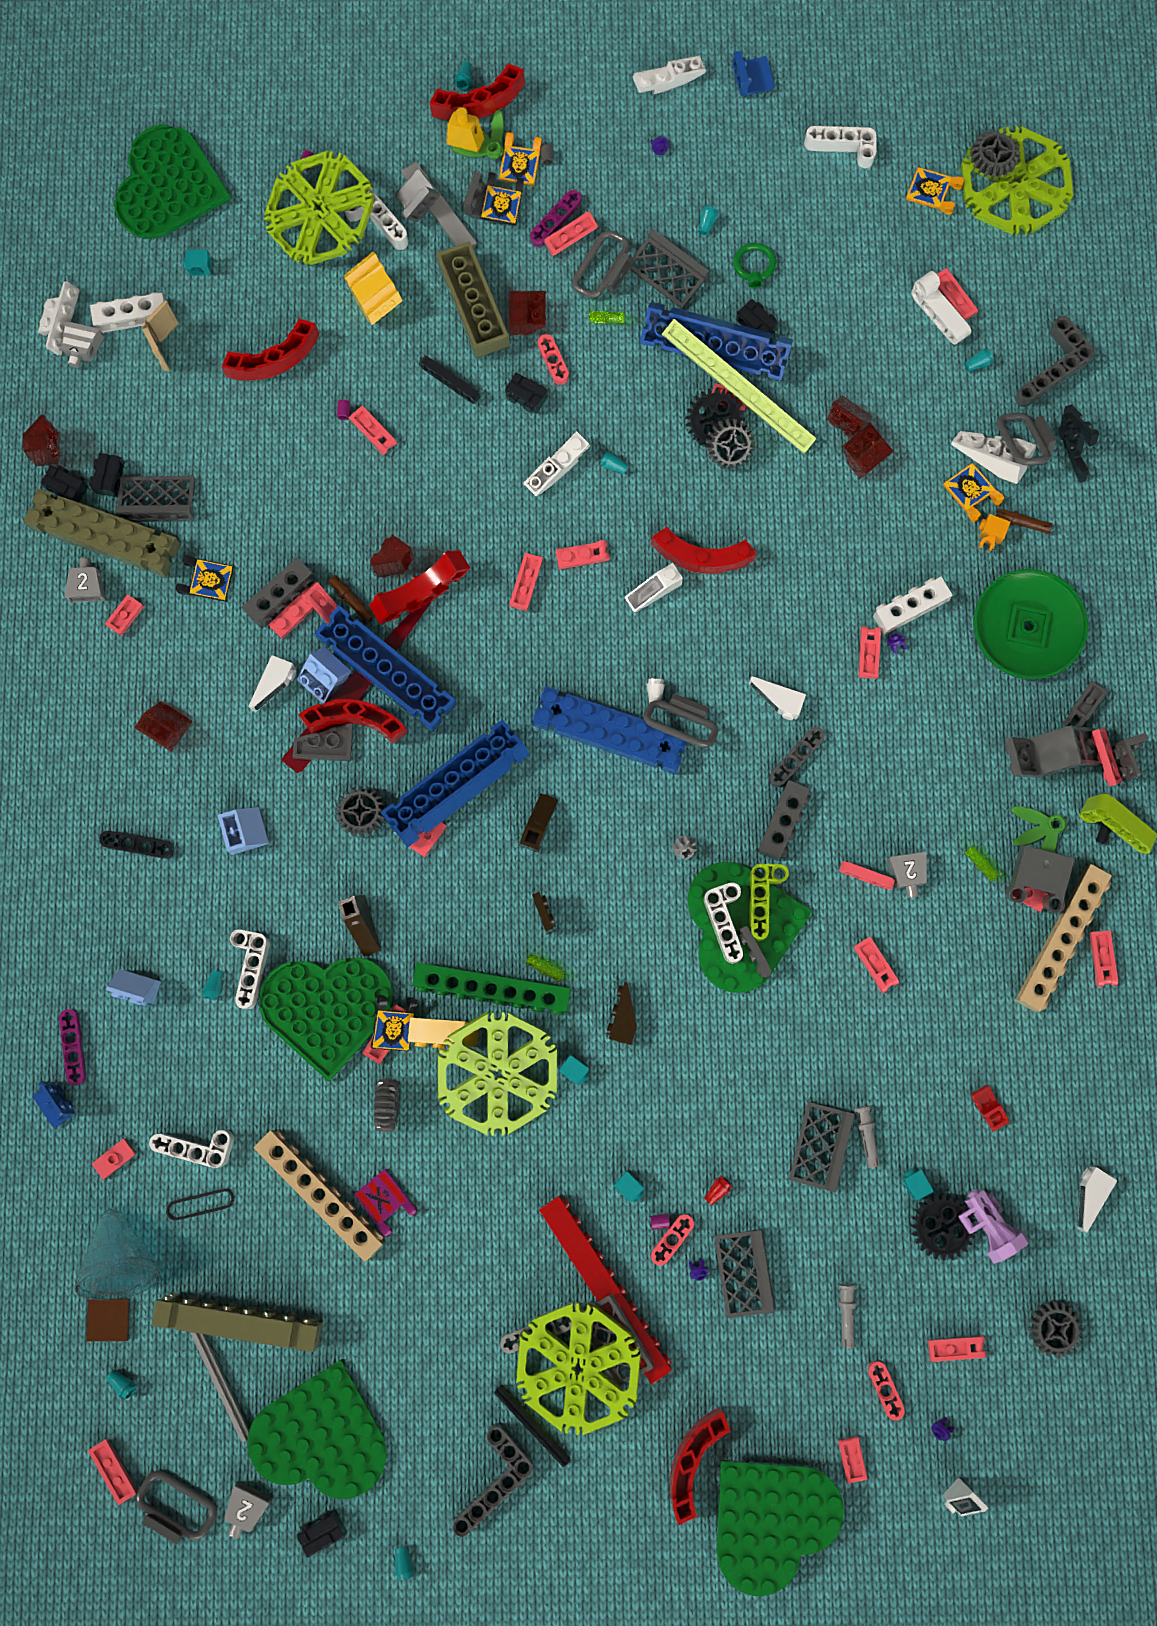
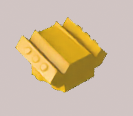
[344,252,402,325]

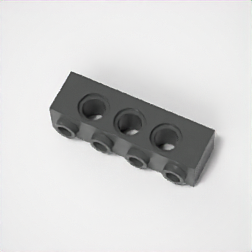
[242,557,315,628]
[757,780,811,861]

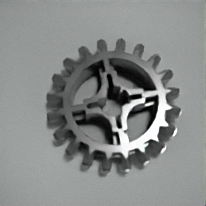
[970,129,1020,179]
[705,418,756,470]
[335,786,386,838]
[374,1078,399,1132]
[1027,1301,1084,1358]

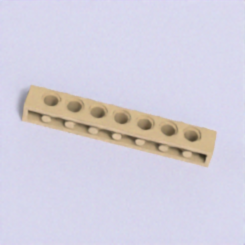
[1015,864,1112,1012]
[253,1130,385,1262]

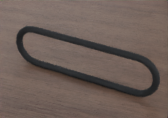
[166,1189,234,1221]

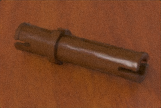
[995,507,1053,534]
[328,575,375,623]

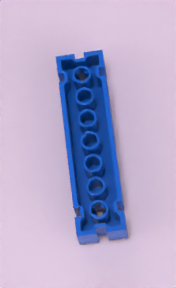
[640,301,793,381]
[314,605,457,733]
[532,686,687,775]
[380,719,530,848]

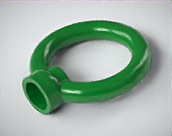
[733,243,776,289]

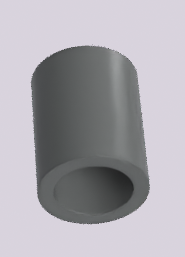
[541,144,554,166]

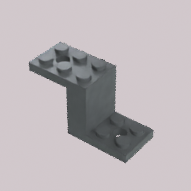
[1005,725,1102,778]

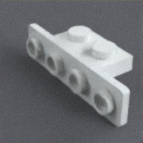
[38,281,80,355]

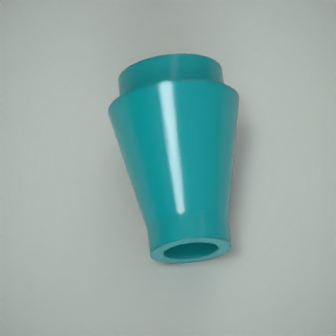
[454,61,472,90]
[698,206,718,236]
[964,348,994,372]
[600,451,629,475]
[202,970,223,1000]
[106,1369,137,1400]
[395,1546,415,1580]

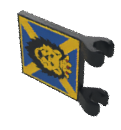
[480,172,524,226]
[175,555,234,602]
[370,995,418,1051]

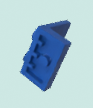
[732,50,775,96]
[32,1081,75,1128]

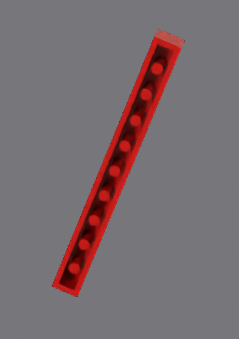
[539,1195,672,1385]

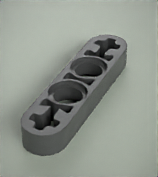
[769,727,825,787]

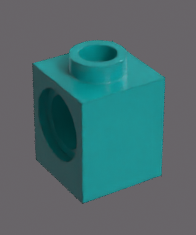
[183,250,212,276]
[559,1055,590,1085]
[901,1168,934,1201]
[613,1171,644,1203]

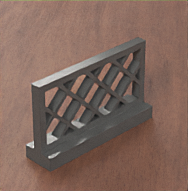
[630,228,710,310]
[115,476,195,522]
[789,1102,855,1193]
[714,1228,776,1318]
[569,1294,655,1386]

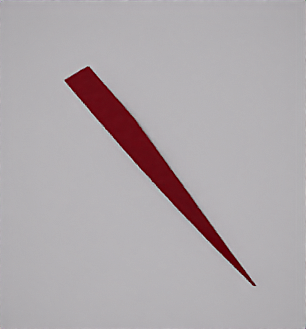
[281,600,433,773]

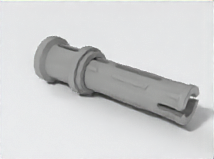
[854,1105,881,1168]
[838,1283,857,1349]

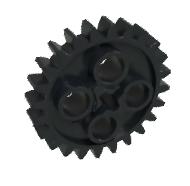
[685,388,745,449]
[910,1193,976,1261]

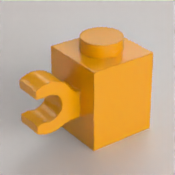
[978,514,1010,552]

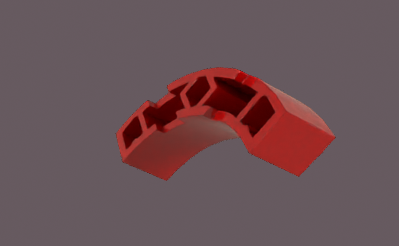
[430,63,525,121]
[221,318,320,381]
[651,527,757,574]
[369,550,470,624]
[298,699,407,745]
[669,1407,731,1525]

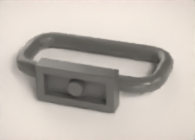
[572,230,633,299]
[996,413,1057,466]
[643,693,719,748]
[136,1470,217,1544]

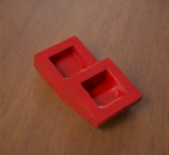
[970,1085,1010,1132]

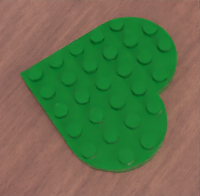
[114,124,231,239]
[687,862,813,993]
[259,957,393,1082]
[247,1359,387,1499]
[716,1459,844,1597]

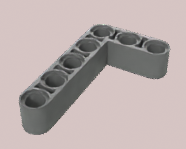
[1015,316,1094,407]
[452,1423,533,1537]

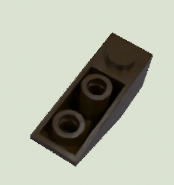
[519,793,558,853]
[338,895,381,956]
[606,982,637,1046]

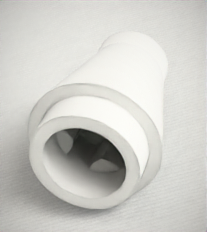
[646,679,665,703]

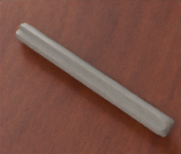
[190,1332,249,1442]

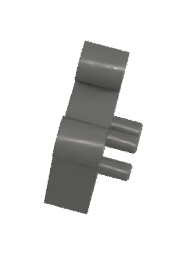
[1005,845,1075,913]

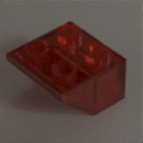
[509,291,546,335]
[827,395,873,440]
[23,415,60,466]
[842,422,894,479]
[370,534,414,578]
[134,701,193,752]

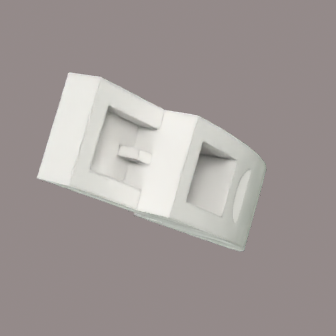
[633,55,706,94]
[523,431,590,497]

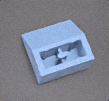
[297,647,351,703]
[217,807,269,855]
[106,969,161,1006]

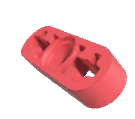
[538,334,569,385]
[839,861,895,890]
[651,1214,694,1265]
[867,1360,905,1420]

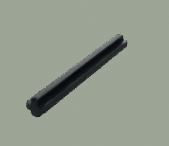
[494,1385,570,1467]

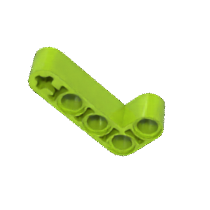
[1079,794,1157,854]
[749,864,789,941]

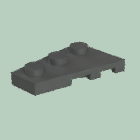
[293,723,353,761]

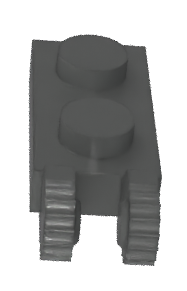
[1062,680,1108,727]
[738,926,771,978]

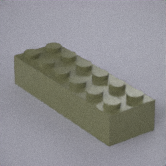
[436,241,510,358]

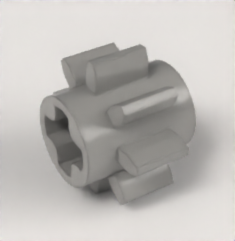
[672,835,697,859]

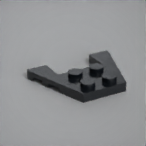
[1058,404,1099,483]

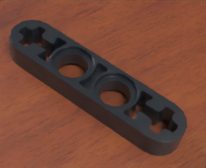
[419,356,481,404]
[99,831,175,859]

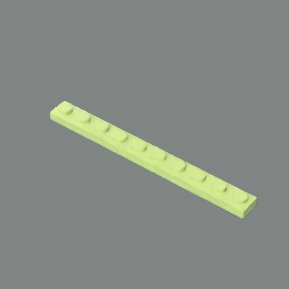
[662,319,816,454]

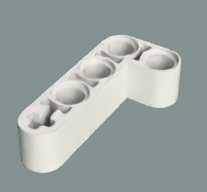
[804,126,876,169]
[345,190,409,250]
[912,271,971,345]
[704,883,743,964]
[230,930,270,1010]
[149,1130,234,1168]

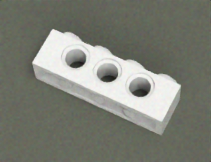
[90,292,166,333]
[873,577,953,635]

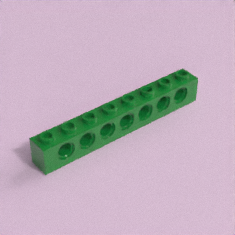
[412,962,571,1015]

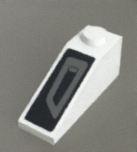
[624,563,683,613]
[249,655,296,712]
[749,676,806,720]
[1078,1166,1117,1232]
[942,1478,988,1516]

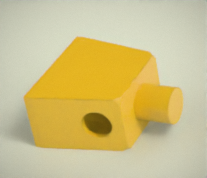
[447,108,485,152]

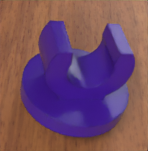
[650,135,669,155]
[887,633,907,654]
[689,1258,709,1281]
[931,1417,954,1441]

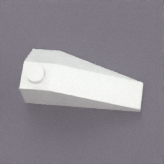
[951,431,1036,484]

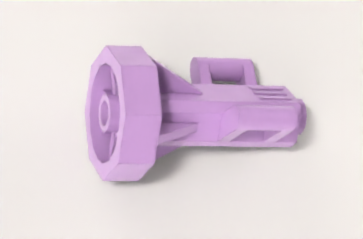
[958,1189,1029,1264]

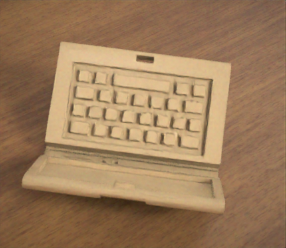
[142,301,178,371]

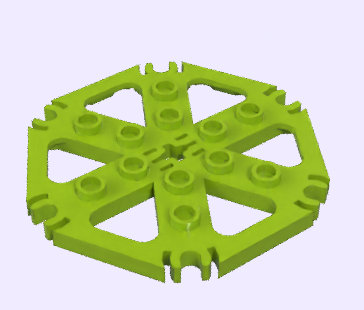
[961,126,1073,235]
[264,151,375,265]
[437,1010,557,1136]
[516,1301,641,1435]

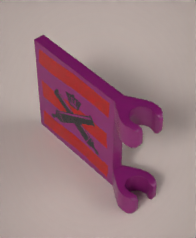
[354,1169,418,1237]

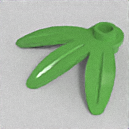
[452,109,504,159]
[1011,806,1067,853]

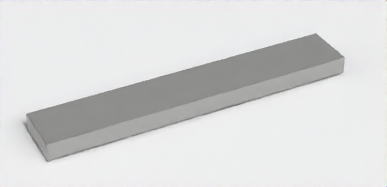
[401,162,477,248]

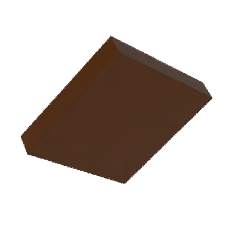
[86,1299,130,1342]

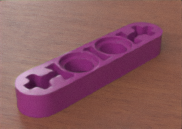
[530,190,581,247]
[59,1009,87,1085]

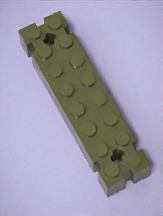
[23,489,181,578]
[151,1293,324,1352]

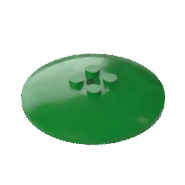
[973,569,1088,680]

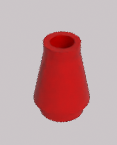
[704,1175,733,1206]

